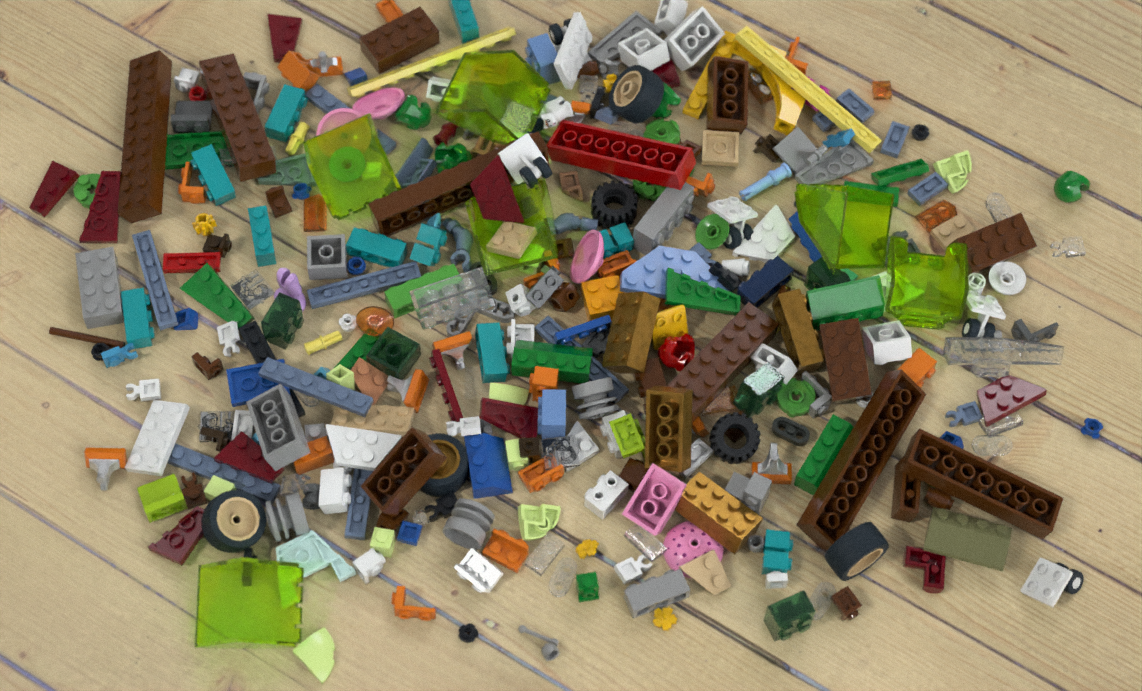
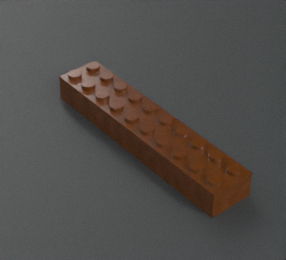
[118,50,172,224]
[369,131,549,237]
[796,369,926,550]

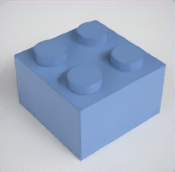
[525,33,560,88]
[538,389,566,440]

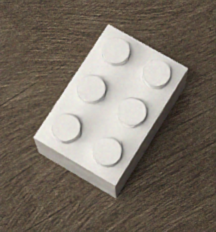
[664,6,725,71]

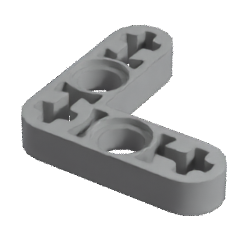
[446,290,515,337]

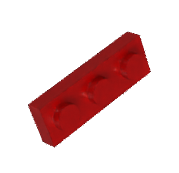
[163,252,221,273]

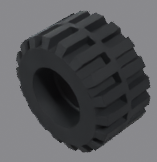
[591,180,638,229]
[709,412,761,464]

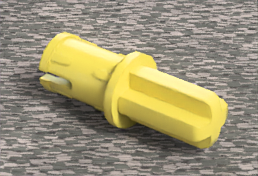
[285,122,310,156]
[304,331,342,355]

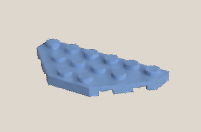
[620,246,730,299]

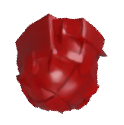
[658,333,695,372]

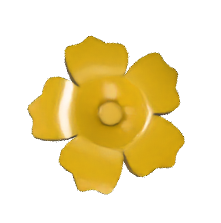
[575,539,599,559]
[652,607,678,631]

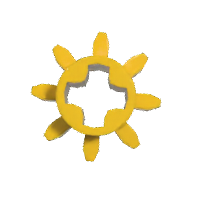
[602,74,618,94]
[192,213,217,236]

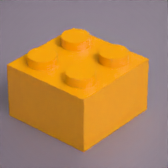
[581,275,623,322]

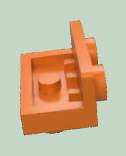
[686,173,716,198]
[596,250,636,279]
[518,453,564,493]

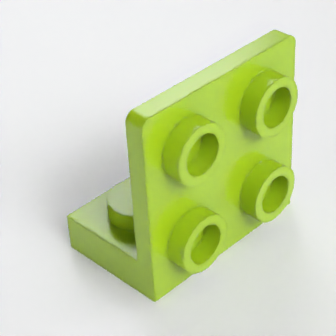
[609,413,645,459]
[137,474,188,523]

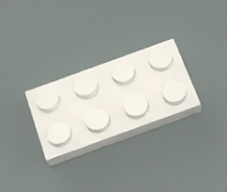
[553,12,592,90]
[125,400,190,476]

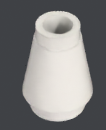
[722,258,750,277]

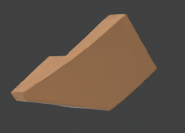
[559,170,584,202]

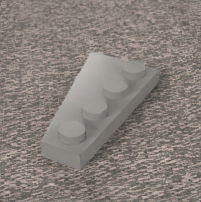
[588,11,662,64]
[795,139,874,190]

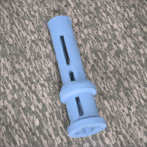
[739,162,792,201]

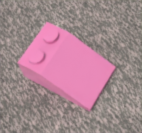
[622,463,687,536]

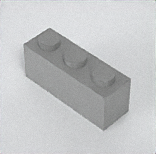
[624,569,690,619]

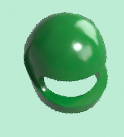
[1054,171,1090,203]

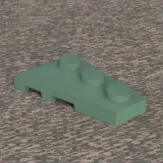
[258,153,317,186]

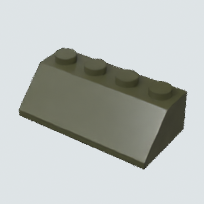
[923,507,1012,572]

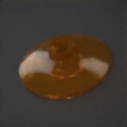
[356,306,394,336]

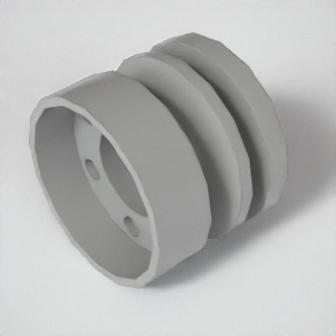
[572,377,619,420]
[265,492,310,542]
[443,498,495,550]

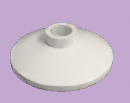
[988,261,1026,295]

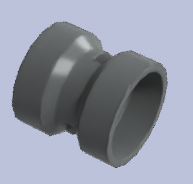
[302,483,320,510]

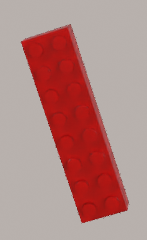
[546,120,696,190]

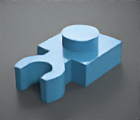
[822,128,855,148]

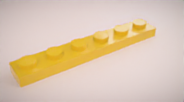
[682,30,736,120]

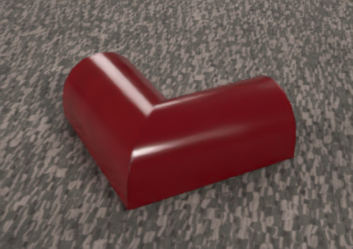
[902,546,946,594]

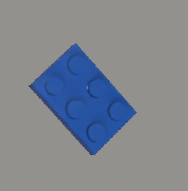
[226,359,291,407]

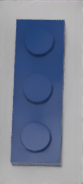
[553,315,611,345]

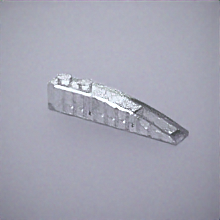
[943,337,1064,365]

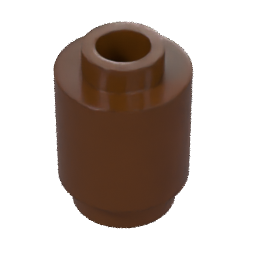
[924,486,955,510]

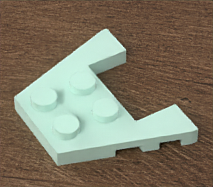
[276,530,356,610]

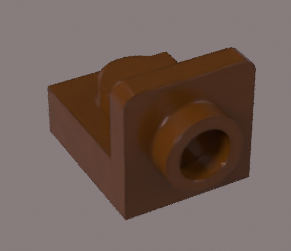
[265,185,292,218]
[191,352,223,380]
[376,509,409,532]
[830,586,862,621]

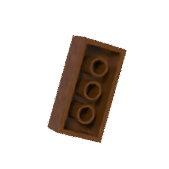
[360,6,440,74]
[706,56,748,135]
[950,213,1037,278]
[820,318,872,404]
[361,427,447,517]

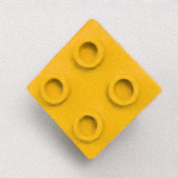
[652,304,688,350]

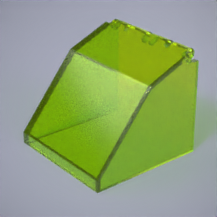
[435,50,551,145]
[303,113,402,221]
[465,178,558,276]
[794,184,894,269]
[195,557,304,649]

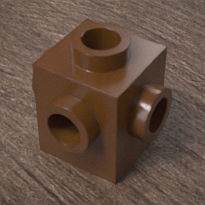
[547,282,580,312]

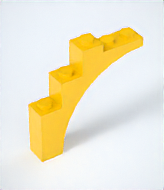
[729,38,806,135]

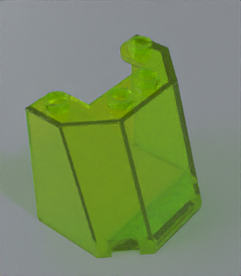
[885,236,969,330]

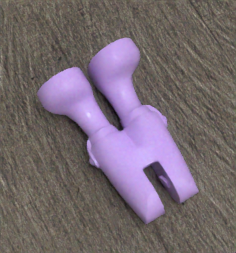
[274,268,306,314]

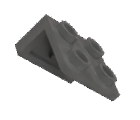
[171,101,213,133]

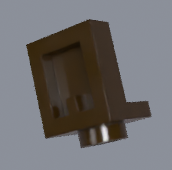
[753,134,780,163]
[202,233,232,258]
[200,427,230,452]
[519,437,540,464]

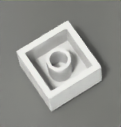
[618,28,670,71]
[862,320,912,365]

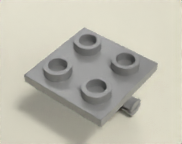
[773,127,828,175]

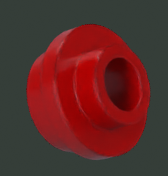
[189,86,207,101]

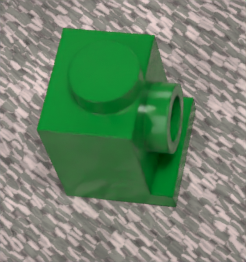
[576,572,599,603]

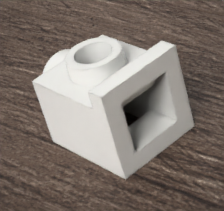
[353,548,386,584]

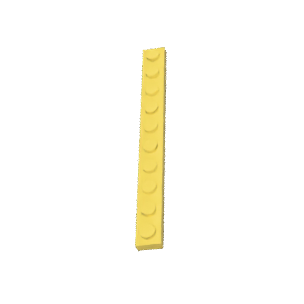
[347,26,516,98]
[735,26,882,153]

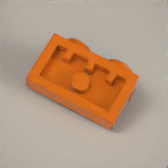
[482,528,529,573]

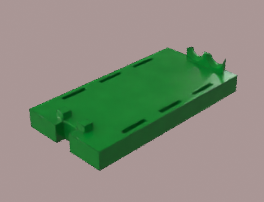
[165,131,234,170]

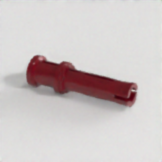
[433,101,471,146]

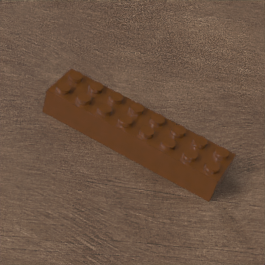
[199,53,276,182]
[666,302,779,423]
[899,429,1063,539]

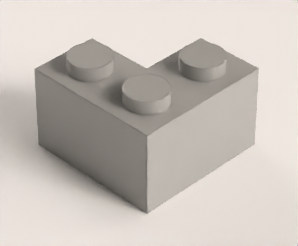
[725,472,772,515]

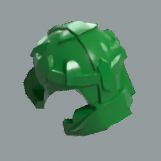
[652,81,681,119]
[394,94,432,130]
[435,142,472,174]

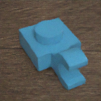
[101,343,138,368]

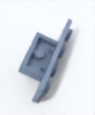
[385,138,437,195]

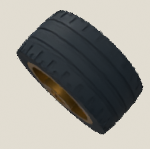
[420,433,469,497]

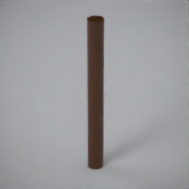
[49,327,125,348]

